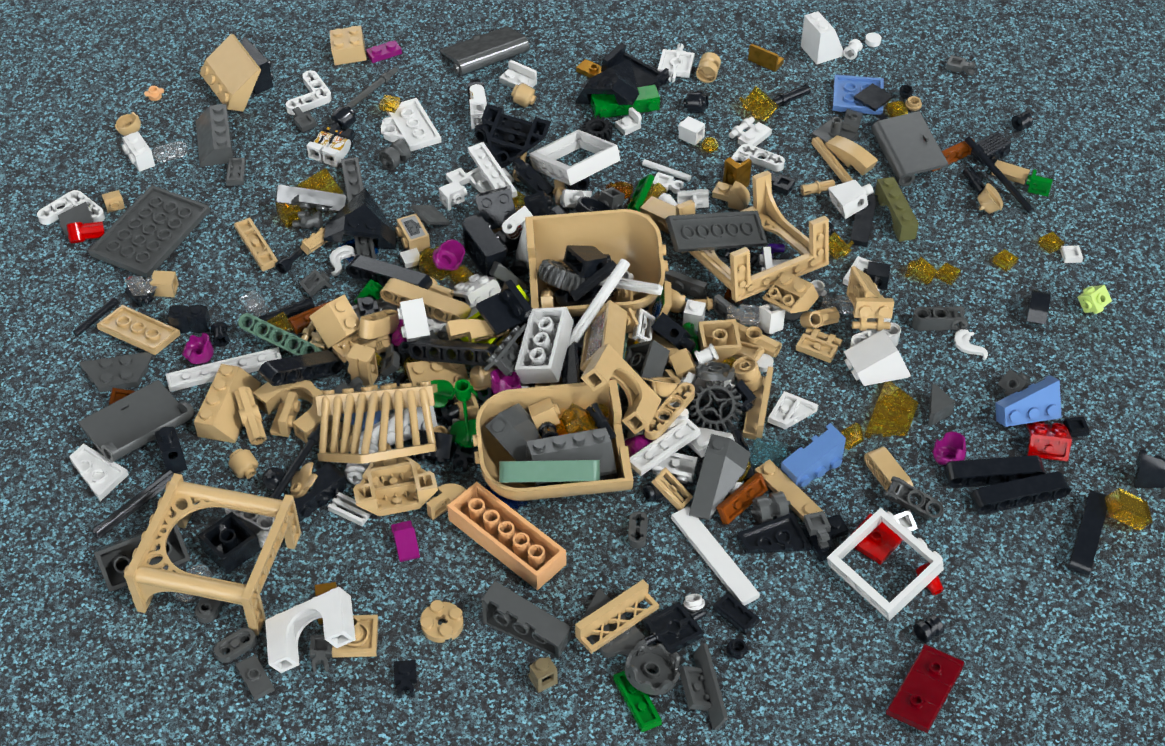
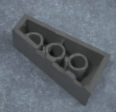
[481,580,571,658]

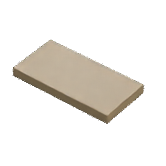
[97,305,180,355]

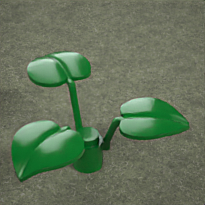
[431,379,492,447]

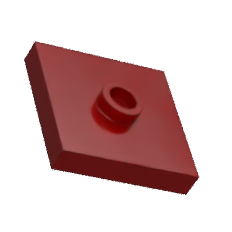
[850,513,903,565]

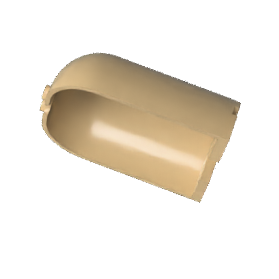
[525,209,668,317]
[473,379,634,501]

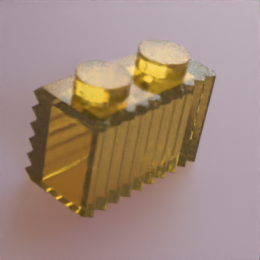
[1105,488,1152,530]

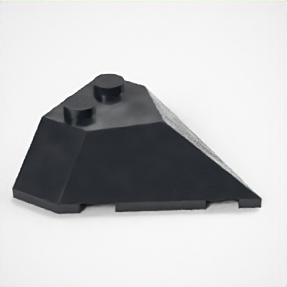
[575,59,639,105]
[481,104,551,168]
[324,188,397,250]

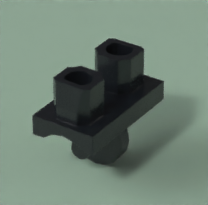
[434,394,460,427]

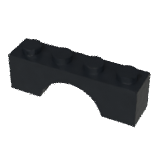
[278,462,347,522]

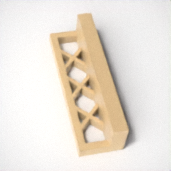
[743,366,774,441]
[575,580,659,654]

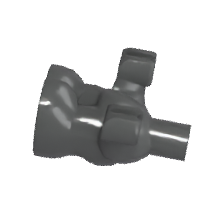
[292,211,323,229]

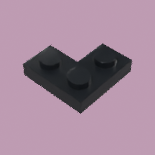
[802,514,849,562]

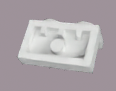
[499,60,537,89]

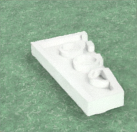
[360,406,438,447]

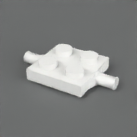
[658,43,695,83]

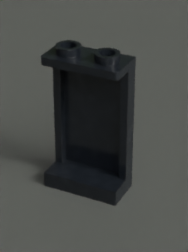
[601,42,669,91]

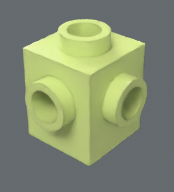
[1077,285,1112,314]

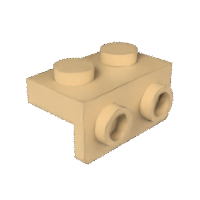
[270,391,301,437]

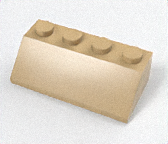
[194,364,261,443]

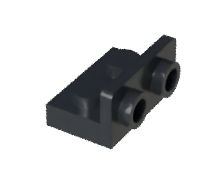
[524,190,556,216]

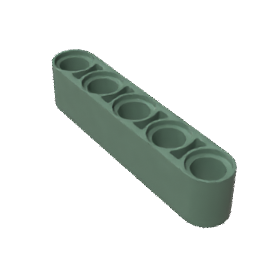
[238,313,322,356]
[499,460,600,483]

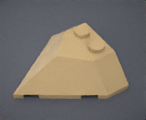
[353,443,438,517]

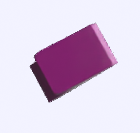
[391,520,420,562]

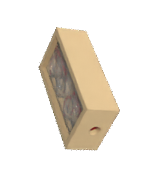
[580,300,627,372]

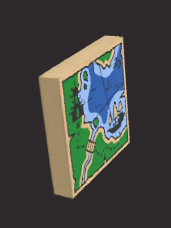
[652,281,672,332]

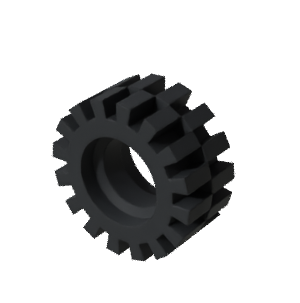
[582,116,612,142]

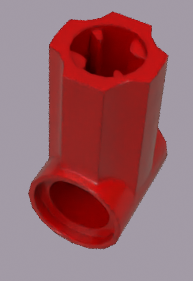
[66,222,104,243]

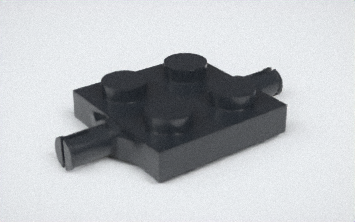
[641,602,706,654]

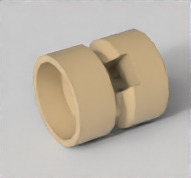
[696,52,721,83]
[732,356,763,392]

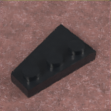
[737,513,812,554]

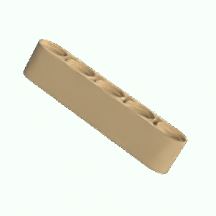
[380,278,471,323]

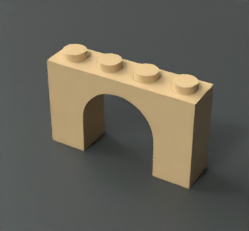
[581,343,662,434]
[253,380,343,443]

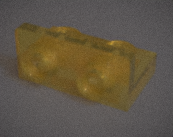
[739,86,779,122]

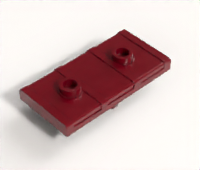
[886,644,965,734]

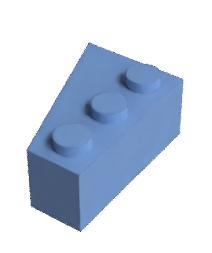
[995,375,1062,427]
[780,423,846,488]

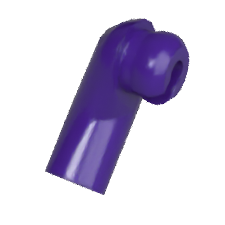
[761,243,785,258]

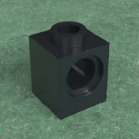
[863,261,891,290]

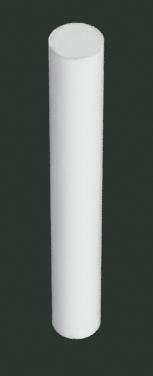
[642,159,691,182]

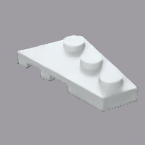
[69,444,129,501]

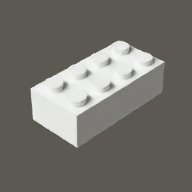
[515,307,574,384]

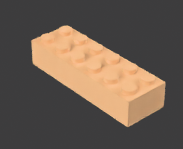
[447,482,566,590]

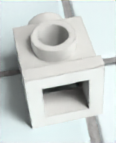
[439,180,467,211]

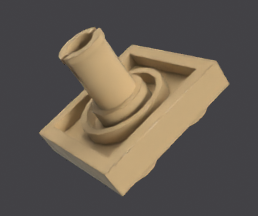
[332,615,379,658]

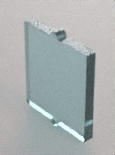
[751,438,789,469]

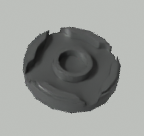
[696,362,735,381]

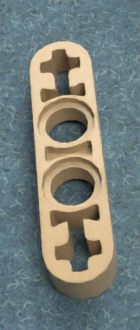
[644,382,695,440]

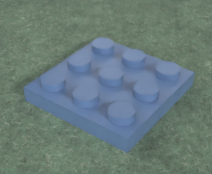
[832,74,884,115]

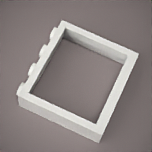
[529,130,620,186]
[827,508,944,621]

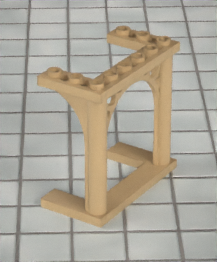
[675,170,829,302]
[124,473,301,636]

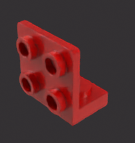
[1026,421,1072,461]

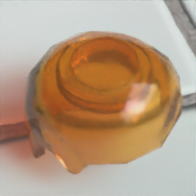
[606,181,633,200]

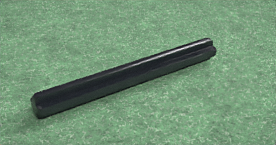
[92,470,174,539]

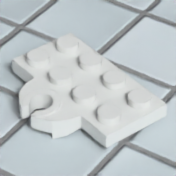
[381,98,441,151]

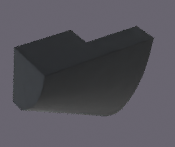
[1133,450,1165,488]

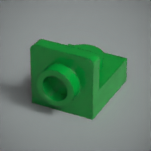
[1026,169,1053,197]
[354,279,383,304]

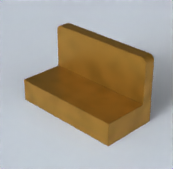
[748,44,784,72]
[723,157,752,187]

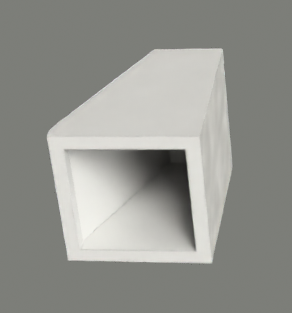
[801,11,844,64]
[844,329,911,386]

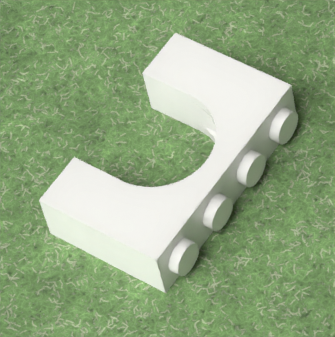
[265,587,356,673]

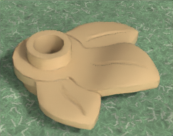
[290,462,318,498]

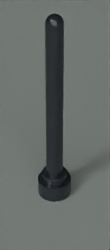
[275,226,325,274]

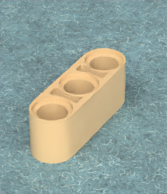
[359,309,400,339]
[864,447,913,491]

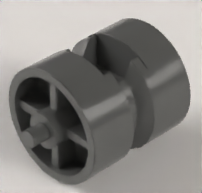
[379,139,411,171]
[751,491,791,524]

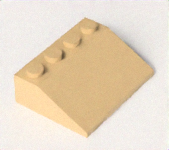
[200,34,261,112]

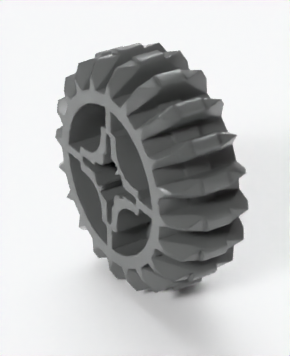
[538,259,588,292]
[689,381,743,432]

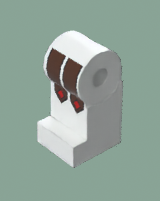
[502,206,533,239]

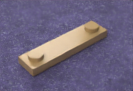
[234,218,278,272]
[754,459,825,522]

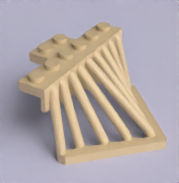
[316,381,438,464]

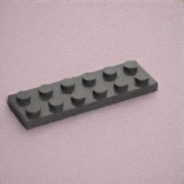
[665,210,767,252]

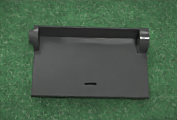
[440,26,530,76]
[871,111,948,186]
[78,379,195,463]

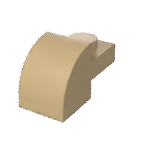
[712,181,750,211]
[426,483,467,520]

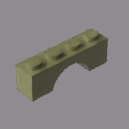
[875,177,919,242]

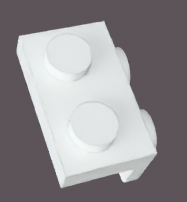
[652,453,698,483]

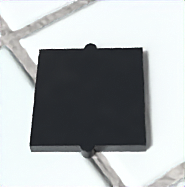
[854,83,894,111]

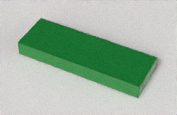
[626,174,655,212]
[613,671,662,733]

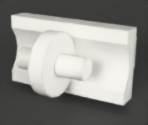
[560,189,592,208]
[677,189,709,210]

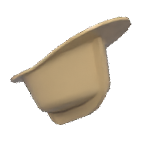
[977,183,1003,214]
[470,365,495,391]
[641,377,681,400]

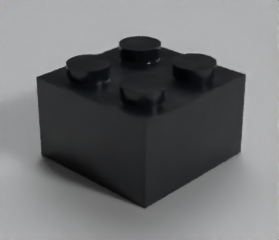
[198,512,261,574]

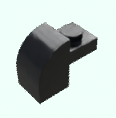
[1026,290,1051,324]

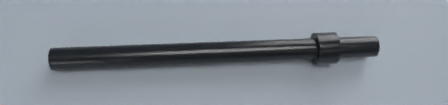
[965,136,1034,214]
[270,422,321,499]

